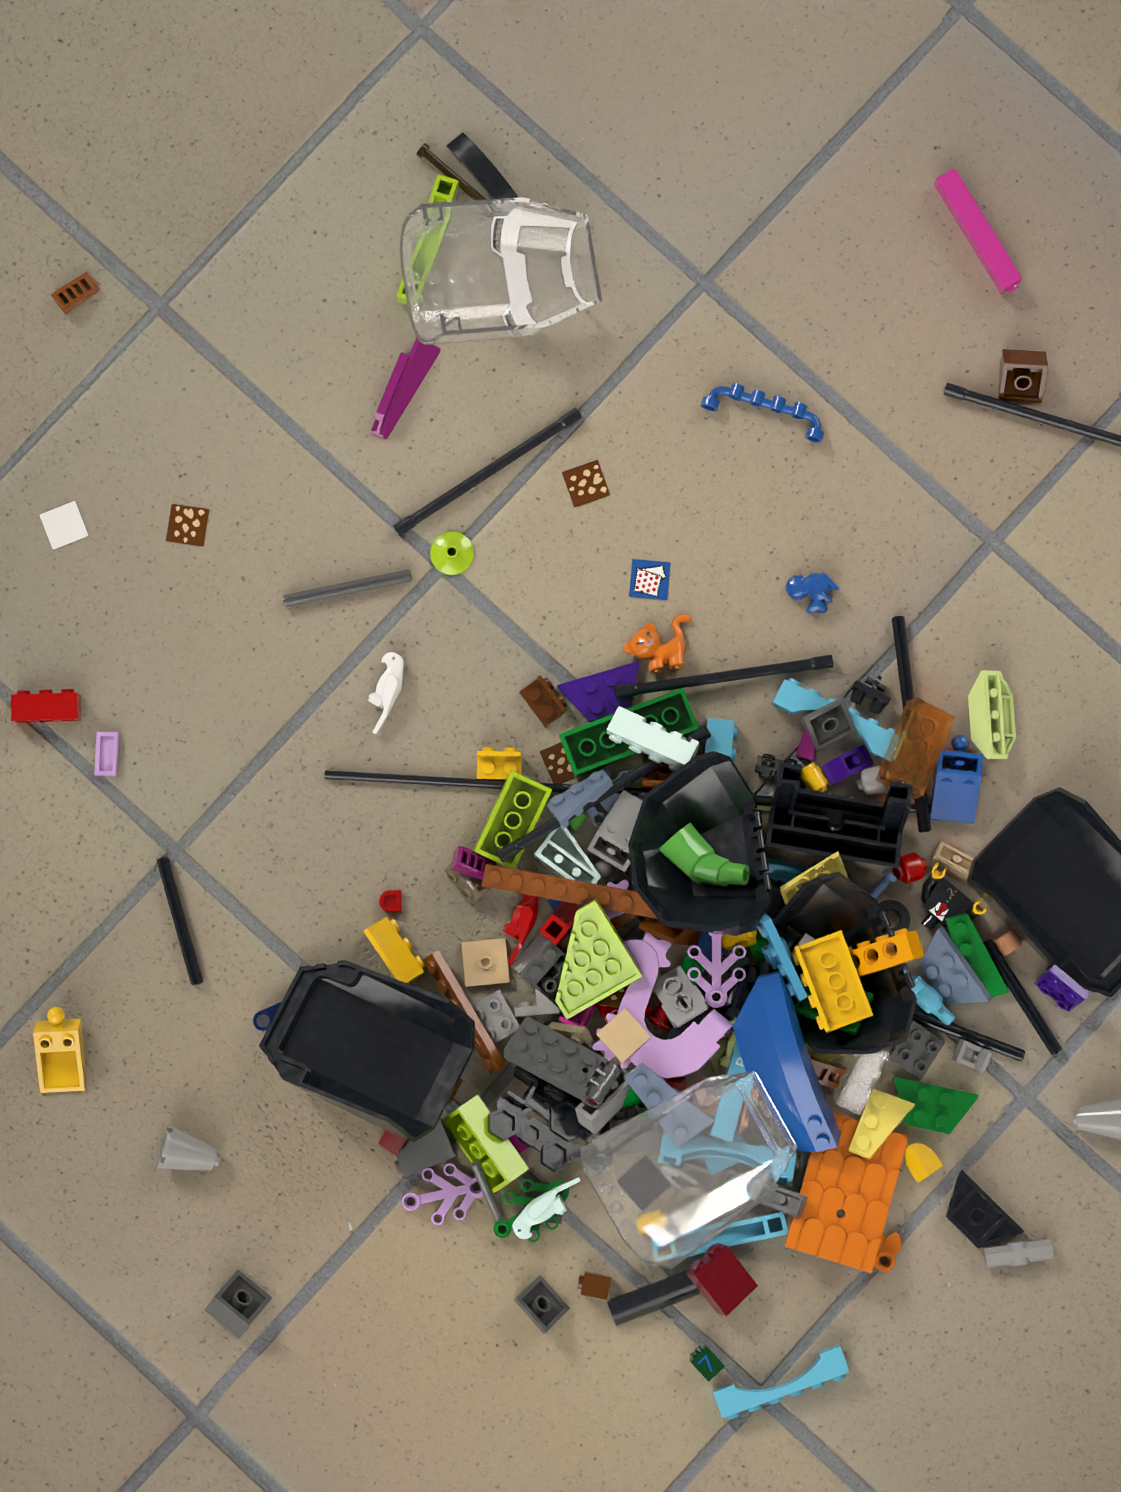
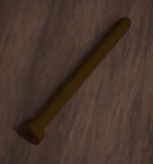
[416,143,501,215]

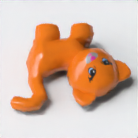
[623,614,692,674]

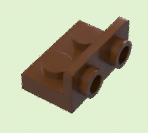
[519,675,567,728]

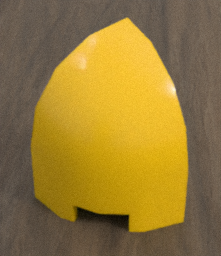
[905,1143,944,1183]

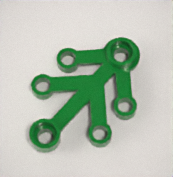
[493,1178,569,1242]

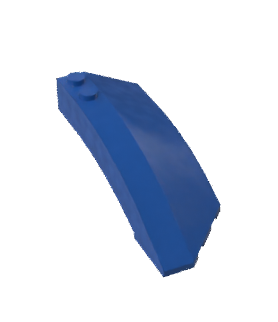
[733,971,841,1152]

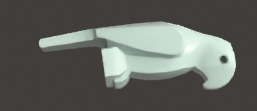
[512,1177,581,1239]

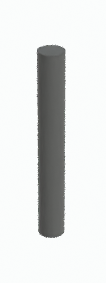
[471,1161,504,1222]

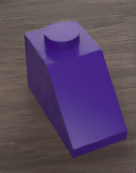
[821,744,874,786]

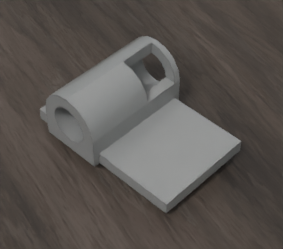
[653,965,709,1028]

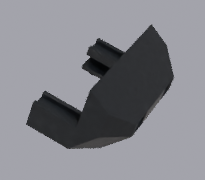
[765,762,913,868]

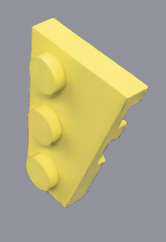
[780,851,848,904]
[849,1088,914,1159]

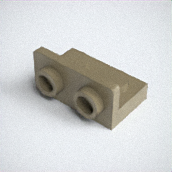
[444,858,492,904]

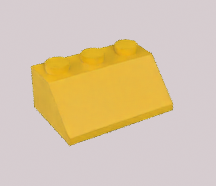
[363,917,426,984]

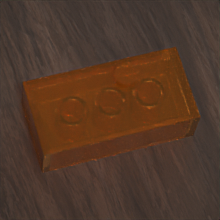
[875,697,955,799]

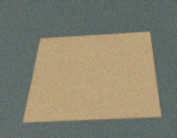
[596,1008,651,1063]

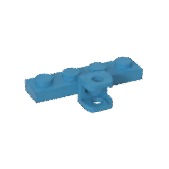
[757,914,808,1001]

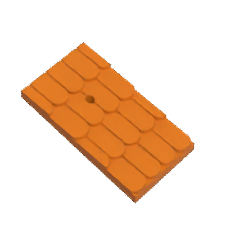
[785,1111,908,1274]

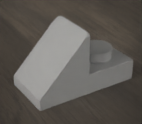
[514,988,560,1017]

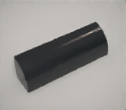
[607,1269,700,1326]

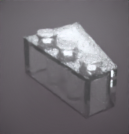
[832,1051,891,1116]

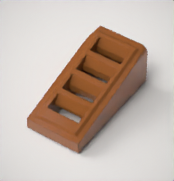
[51,272,100,315]

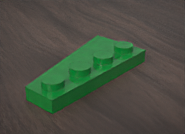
[945,913,1010,1004]

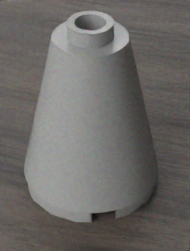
[1073,1098,1121,1140]
[156,1125,220,1170]

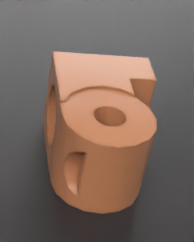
[993,929,1023,957]

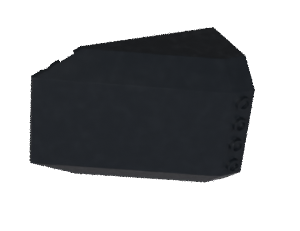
[967,787,1121,997]
[259,960,475,1142]

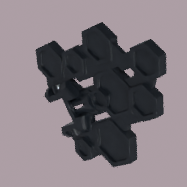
[488,1065,612,1173]

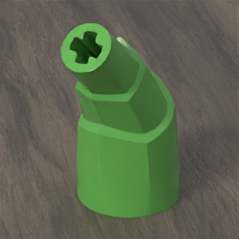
[659,823,749,887]

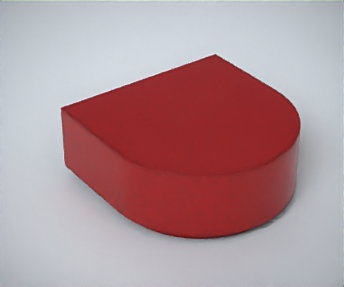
[379,890,402,913]

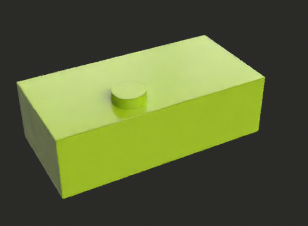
[473,770,552,869]
[442,1095,529,1193]

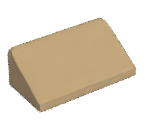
[929,841,974,885]

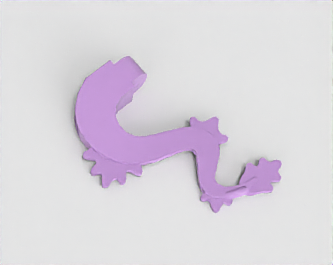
[592,880,733,1079]

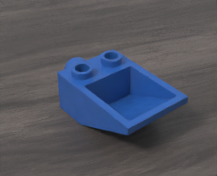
[930,735,983,824]

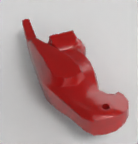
[502,893,539,965]

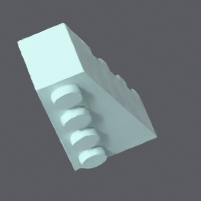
[607,706,699,772]

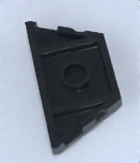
[945,1170,1024,1249]

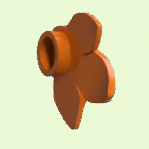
[874,1232,901,1272]

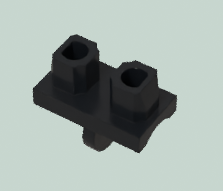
[850,675,891,715]

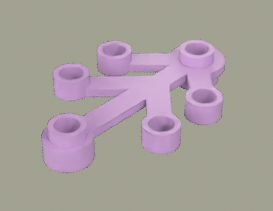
[687,933,746,1008]
[402,1163,484,1225]

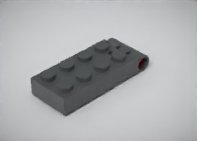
[503,1016,621,1108]

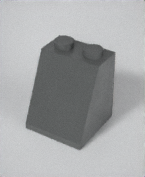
[394,1117,456,1177]

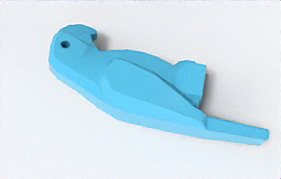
[904,970,955,1025]

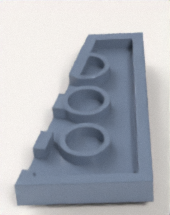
[624,1063,714,1147]

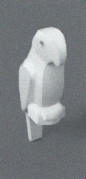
[367,652,404,734]

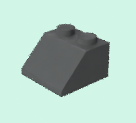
[204,1270,272,1338]

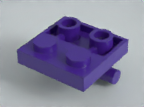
[1034,965,1089,1012]

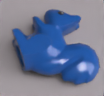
[786,572,839,614]

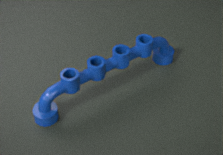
[700,383,824,443]

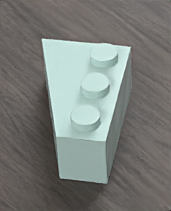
[534,826,601,884]

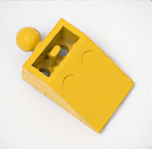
[33,1007,85,1093]

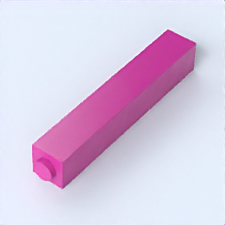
[934,168,1022,294]

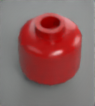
[892,852,927,884]

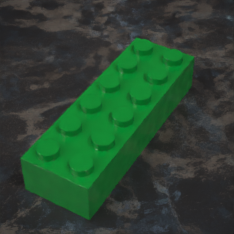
[559,688,699,778]

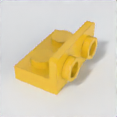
[477,747,522,780]

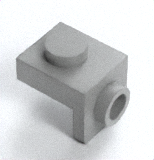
[952,1039,992,1072]

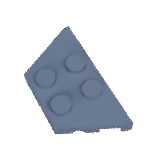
[919,926,992,1003]

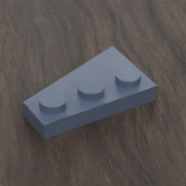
[546,769,613,829]

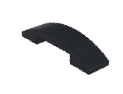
[446,132,518,211]

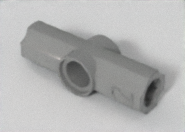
[983,1239,1054,1268]

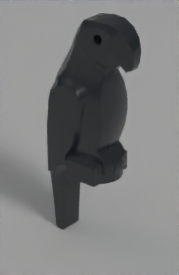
[719,963,760,1040]

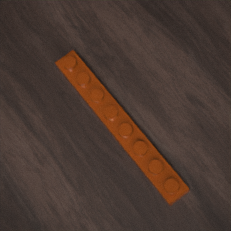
[482,864,657,919]

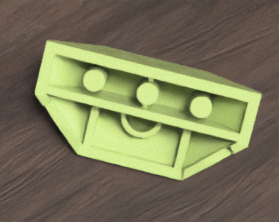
[968,670,1016,759]

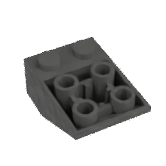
[511,932,566,1009]

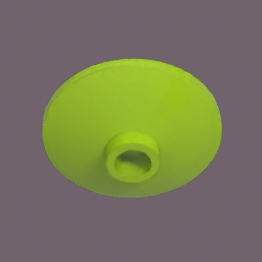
[430,532,474,575]

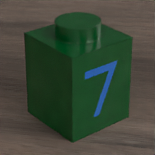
[690,1345,725,1382]

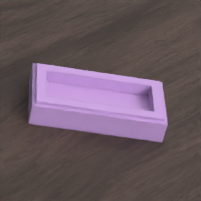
[94,731,120,777]

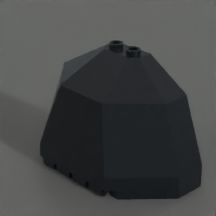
[628,751,772,936]
[765,872,917,1054]

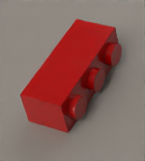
[11,689,81,723]

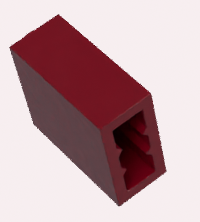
[686,1243,758,1316]

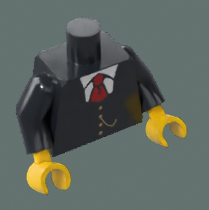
[921,863,989,931]

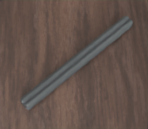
[283,569,412,607]

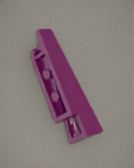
[370,335,441,439]

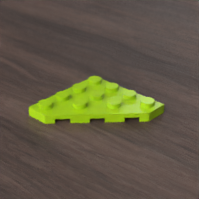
[555,899,643,1019]

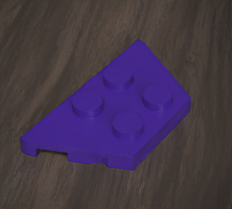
[557,661,639,722]

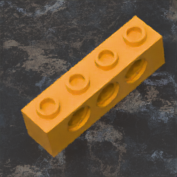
[848,928,925,978]

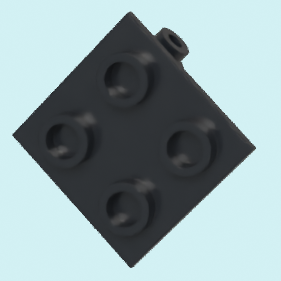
[754,754,801,778]

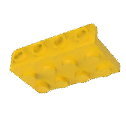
[792,930,873,1033]

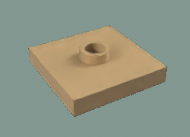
[461,938,510,987]

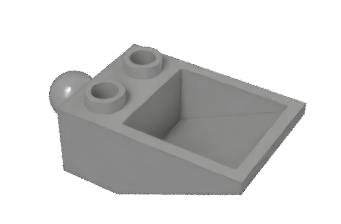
[587,789,643,877]

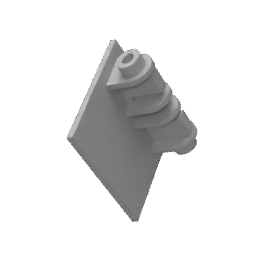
[472,989,520,1044]

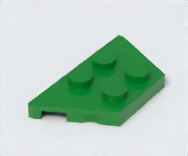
[893,1077,979,1134]

